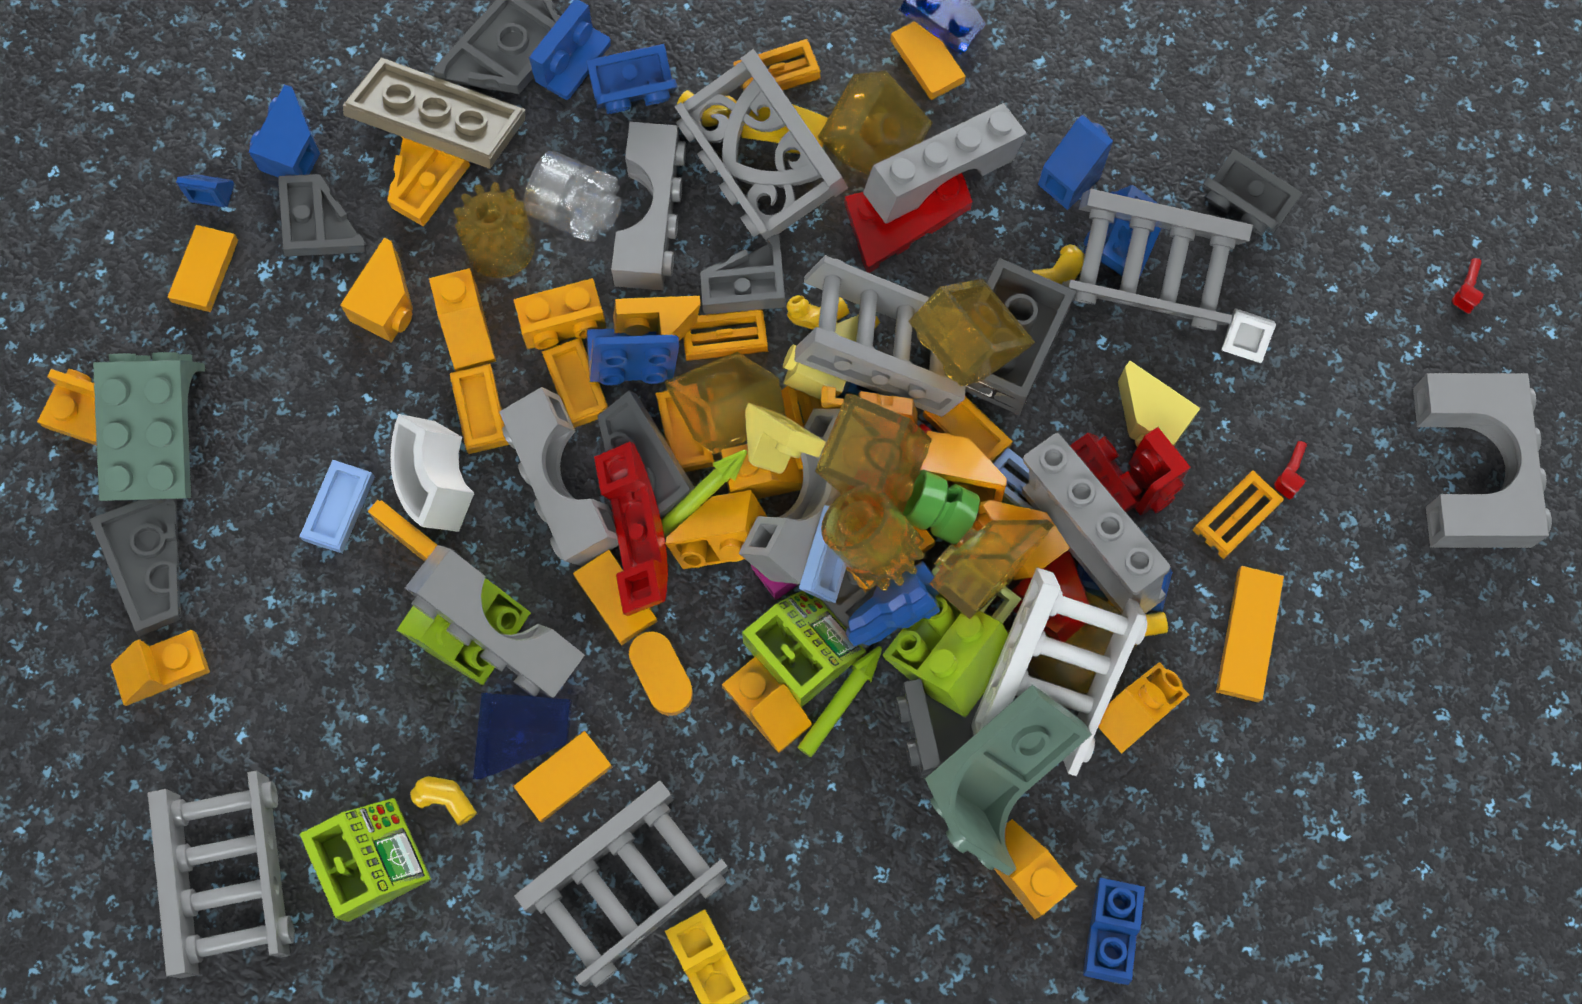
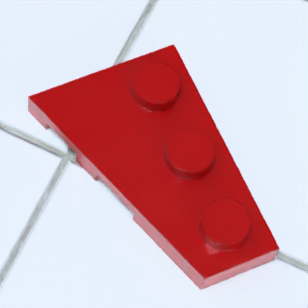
[844,173,972,273]

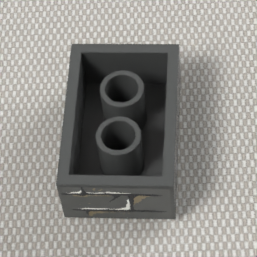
[946,258,1076,415]

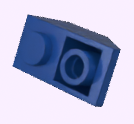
[249,85,320,177]
[1038,115,1113,210]

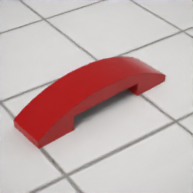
[594,442,668,616]

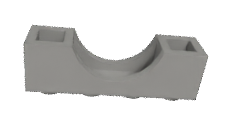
[863,103,1027,224]
[611,122,686,290]
[499,387,619,566]
[739,409,873,584]
[405,545,585,698]

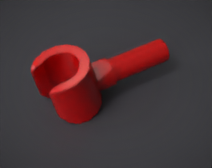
[1452,258,1485,314]
[1274,441,1307,500]

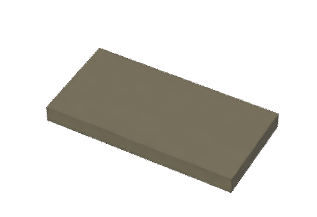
[343,58,525,169]

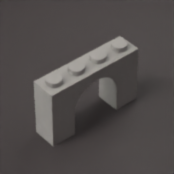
[1413,373,1552,548]

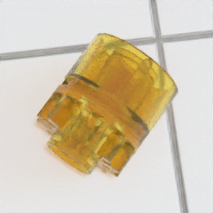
[454,183,535,278]
[821,485,925,591]

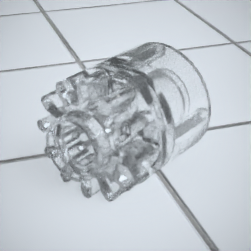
[523,150,621,242]

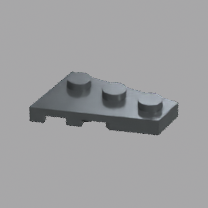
[598,390,695,520]
[89,499,181,637]

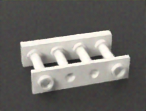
[971,567,1147,776]

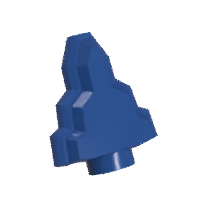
[845,559,945,646]

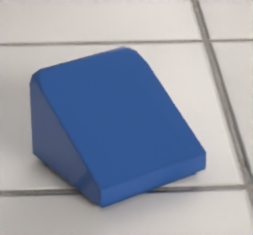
[176,175,234,208]

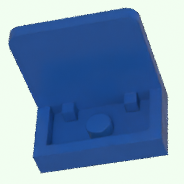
[586,44,677,114]
[587,329,679,385]

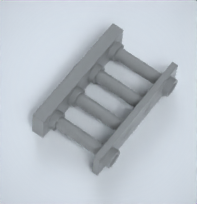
[1062,189,1253,331]
[794,255,971,417]
[148,771,295,978]
[514,780,729,987]

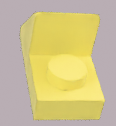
[745,403,826,474]

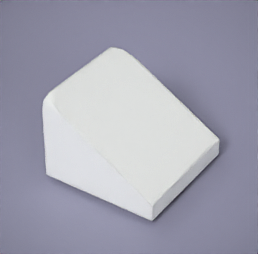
[1221,308,1276,363]

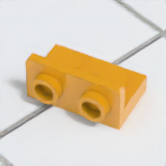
[513,278,607,350]
[37,369,97,446]

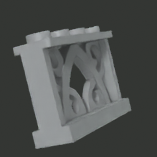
[674,49,848,242]
[1022,433,1170,615]

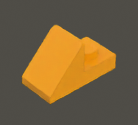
[613,296,700,341]
[111,630,210,706]
[722,656,812,753]

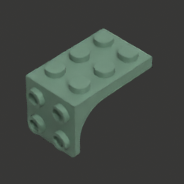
[93,352,205,501]
[925,685,1092,876]

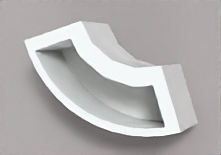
[390,414,474,532]

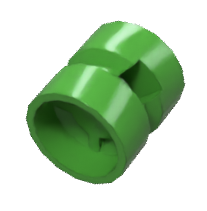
[899,469,980,545]

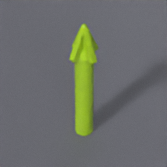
[661,450,747,538]
[797,646,882,757]

